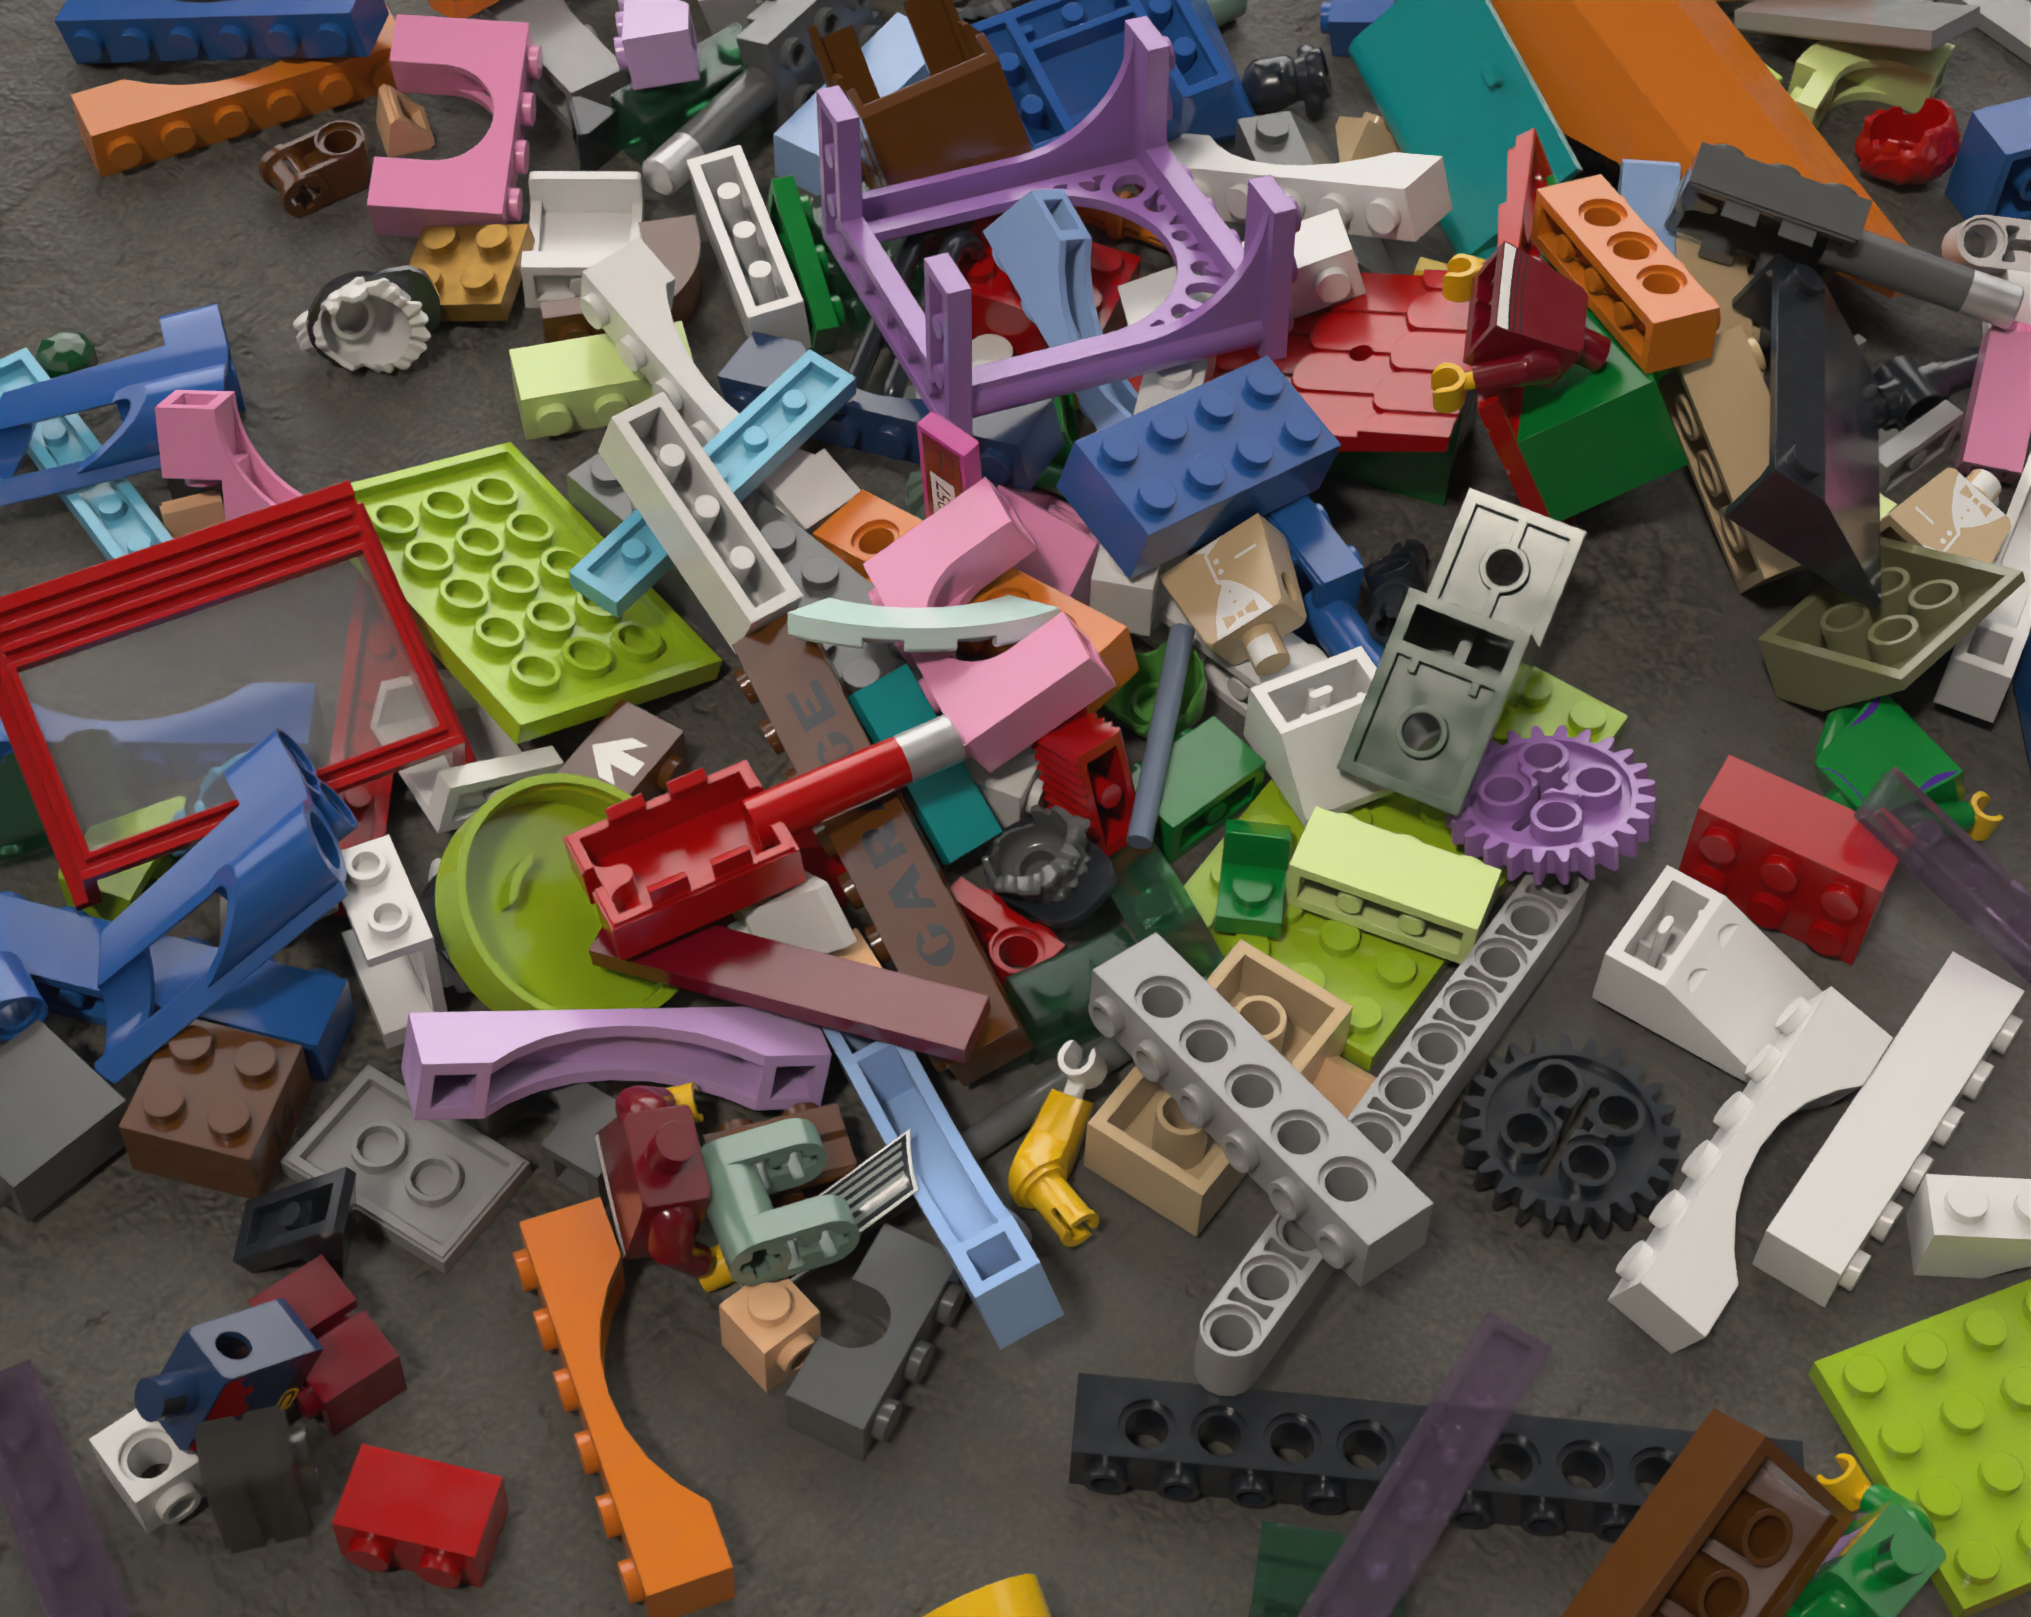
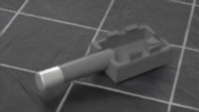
[642,0,884,195]
[1664,142,2024,329]

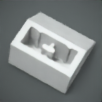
[1243,646,1409,827]

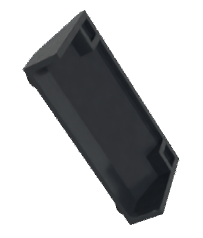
[1725,252,1882,610]

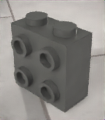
[0,1019,128,1223]

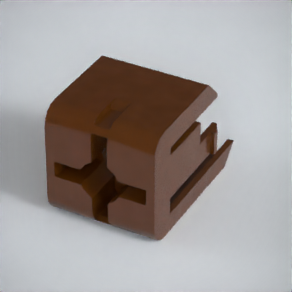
[807,0,1033,241]

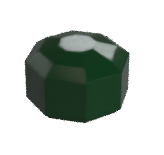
[35,331,98,379]

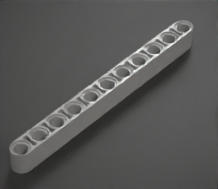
[1194,871,1590,1396]

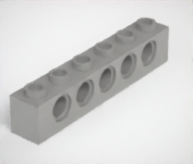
[1088,932,1433,1287]

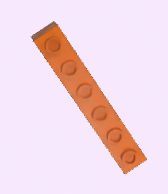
[812,489,1139,713]

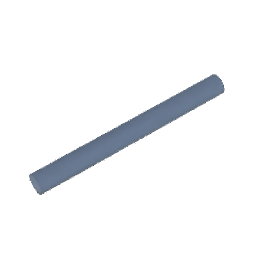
[1126,623,1195,849]

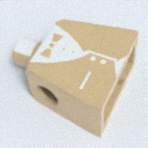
[1880,467,2011,563]
[1159,513,1307,676]

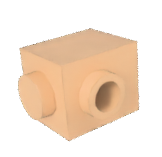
[719,1277,821,1393]

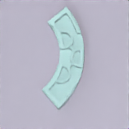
[788,595,1060,652]

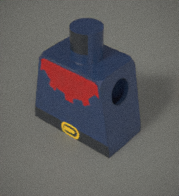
[134,1298,324,1455]

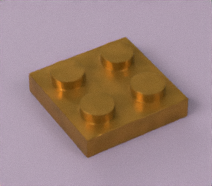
[409,224,535,322]

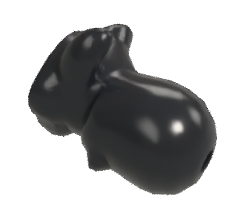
[1242,44,1333,120]

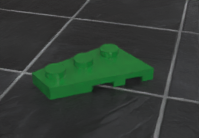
[766,175,845,355]

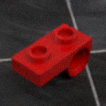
[951,877,1065,1010]

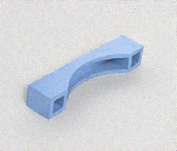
[983,189,1139,431]
[822,1026,1064,1350]

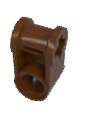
[259,120,372,217]

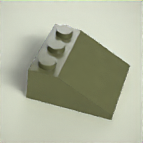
[1758,537,2025,711]

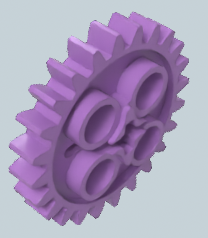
[1445,725,1656,885]

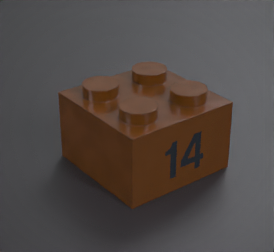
[119,1019,313,1199]

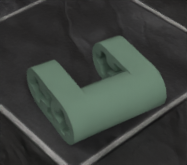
[701,1118,861,1286]

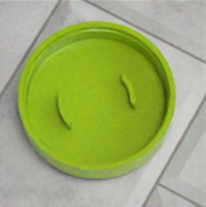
[435,773,680,1011]

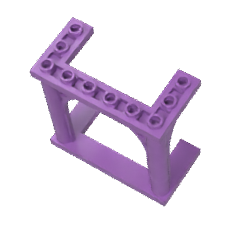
[816,16,1301,437]

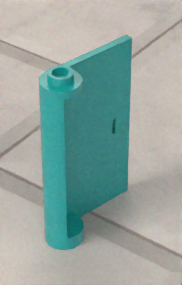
[1348,0,1583,259]

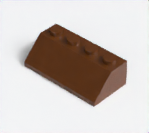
[1561,1408,1856,1617]

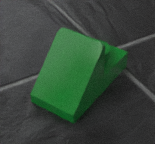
[1214,818,1291,938]

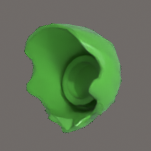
[1104,642,1207,738]

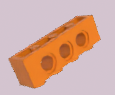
[1531,174,1721,374]

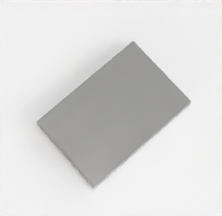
[280,1064,532,1275]

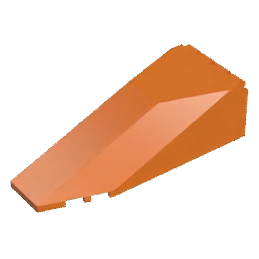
[1490,0,1908,299]

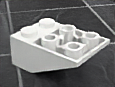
[1592,865,1823,1084]

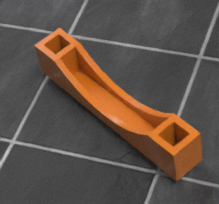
[71,3,397,178]
[512,1197,736,1617]

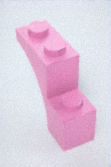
[155,390,303,521]

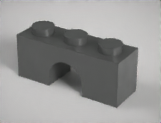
[459,1082,618,1208]
[785,1223,966,1462]

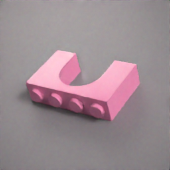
[367,14,543,237]
[1954,321,2031,484]
[863,477,1117,773]

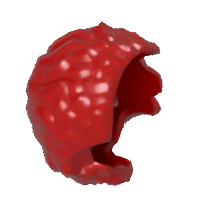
[1855,97,1961,187]

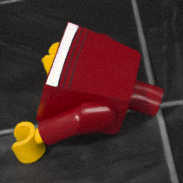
[1431,241,1611,413]
[594,1082,736,1293]

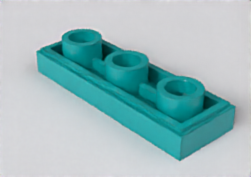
[847,663,1003,866]

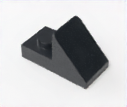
[232,1167,356,1279]

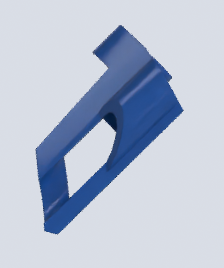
[0,303,246,507]
[95,728,358,1084]

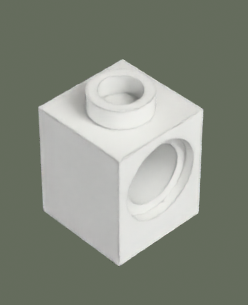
[89,1409,211,1535]

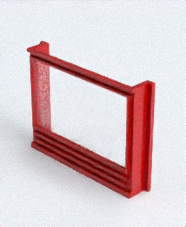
[0,480,477,911]

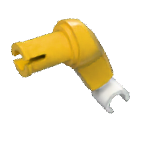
[1008,1040,1107,1247]

